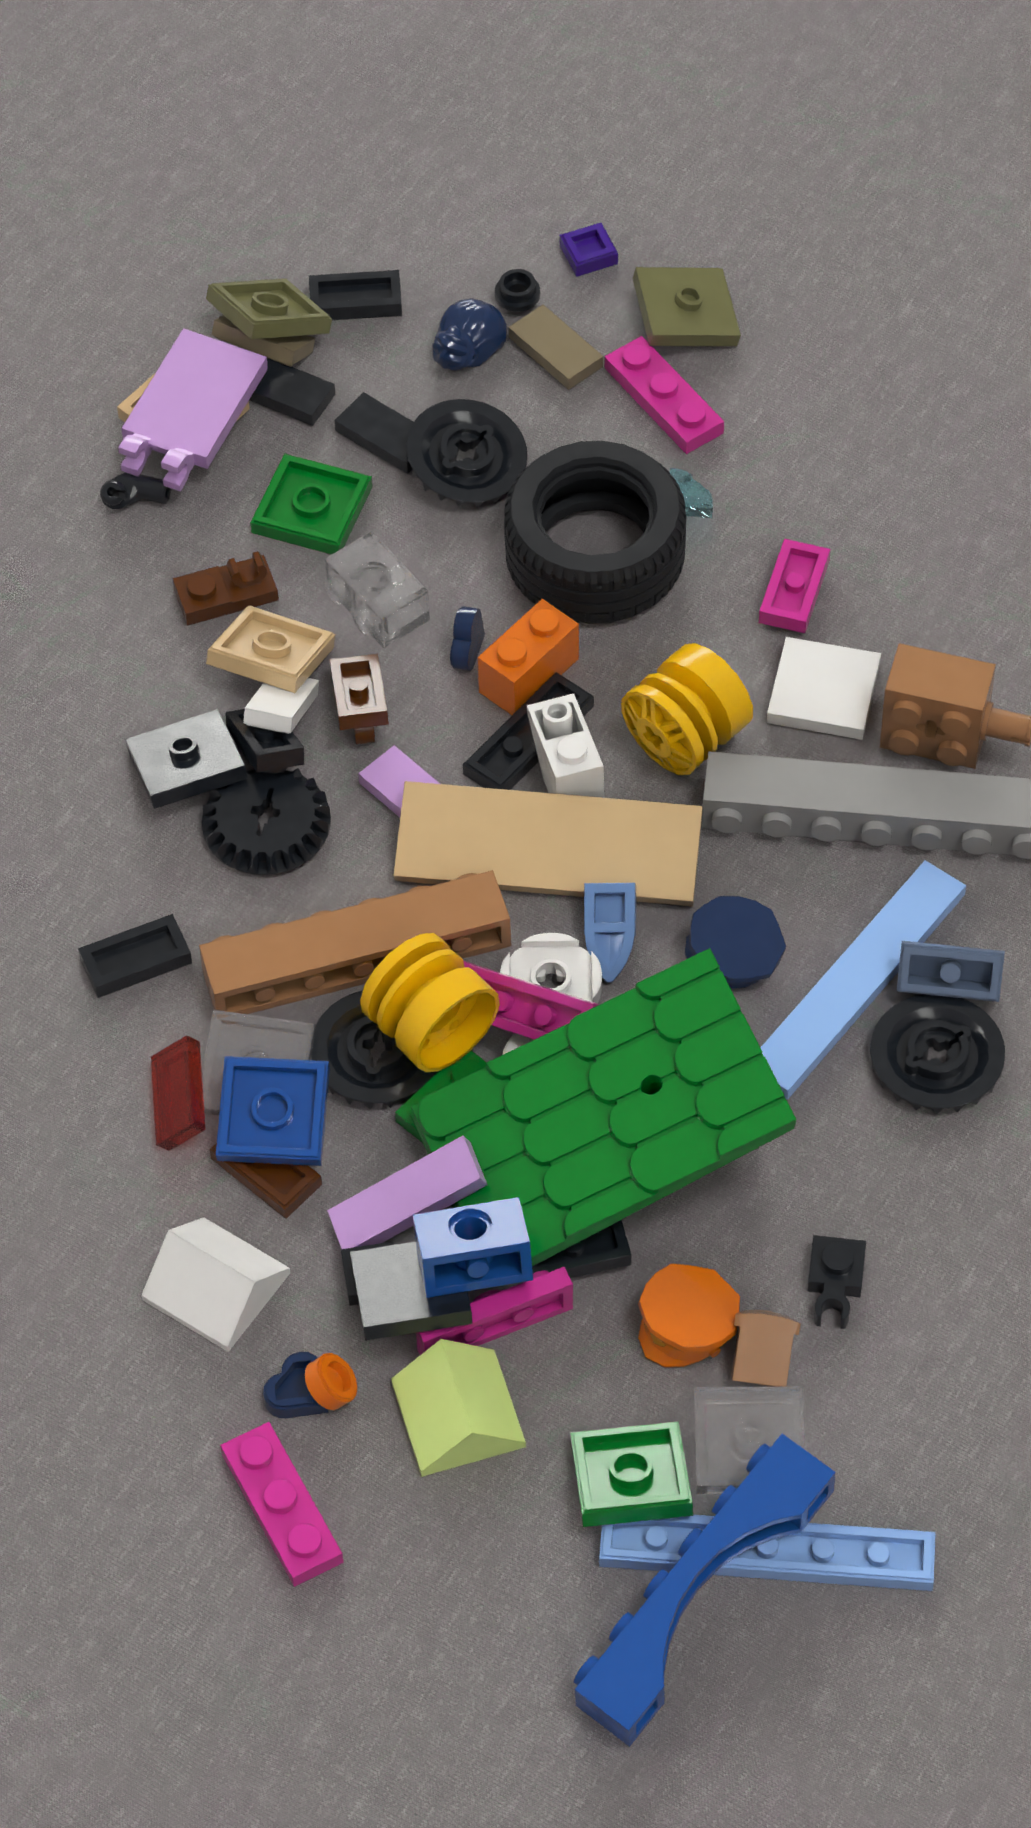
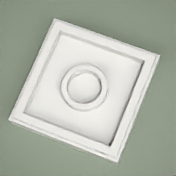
[767,637,881,740]

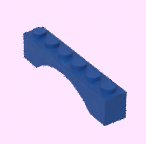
[574,1433,836,1747]

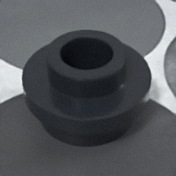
[495,269,540,312]

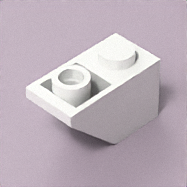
[527,693,605,798]

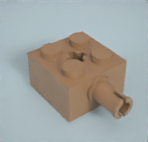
[879,643,1031,769]

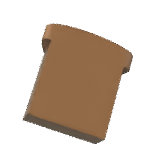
[731,1310,801,1388]

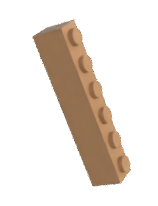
[199,870,511,1022]

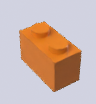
[477,599,579,715]

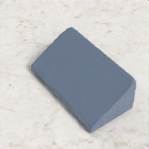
[897,941,1005,1002]

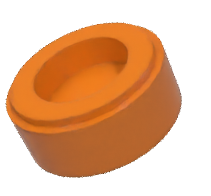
[305,1353,357,1410]

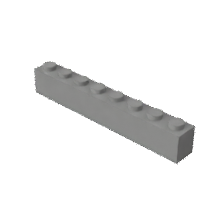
[702,751,1031,859]

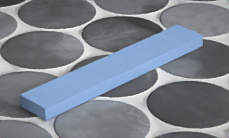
[760,860,966,1100]
[599,1514,935,1591]

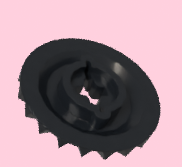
[406,399,527,508]
[201,768,331,875]
[311,990,439,1109]
[870,994,1005,1114]

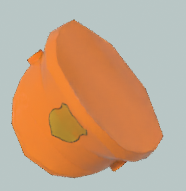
[638,1263,740,1368]

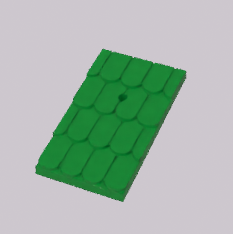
[411,948,797,1289]

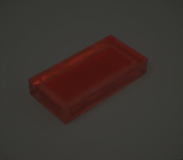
[151,1035,206,1151]

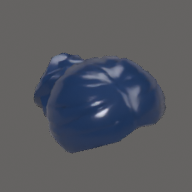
[432,298,507,371]

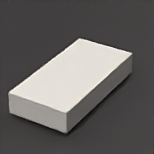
[243,678,319,734]

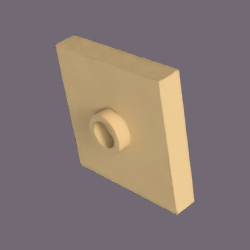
[206,605,335,693]

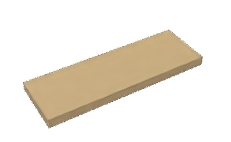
[393,781,703,906]

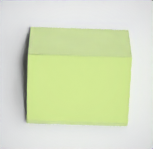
[391,1339,526,1477]

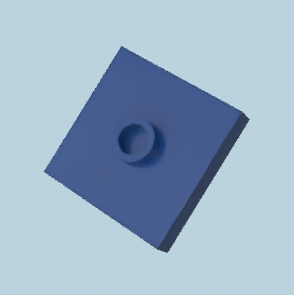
[216,1056,330,1166]

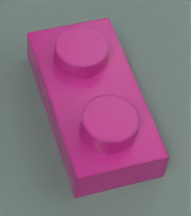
[759,538,830,633]

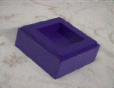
[559,222,618,277]

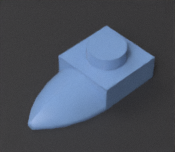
[584,883,636,983]

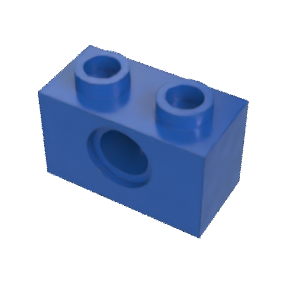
[413,1197,533,1298]

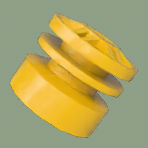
[621,643,753,775]
[360,933,500,1073]

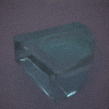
[670,468,713,518]

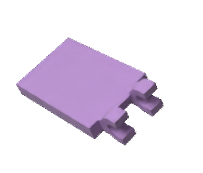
[118,328,268,492]

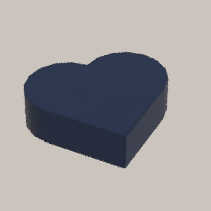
[450,606,485,671]
[263,1352,329,1418]

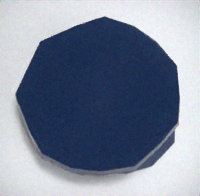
[685,896,786,989]

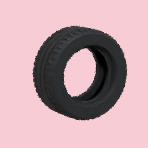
[504,441,686,624]

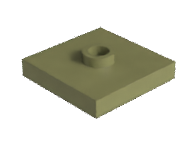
[632,267,741,346]
[206,278,332,339]

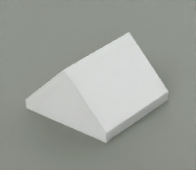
[141,1217,290,1352]

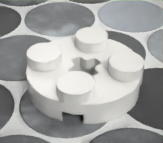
[500,933,602,1003]

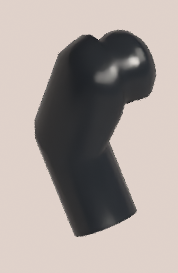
[100,472,171,509]

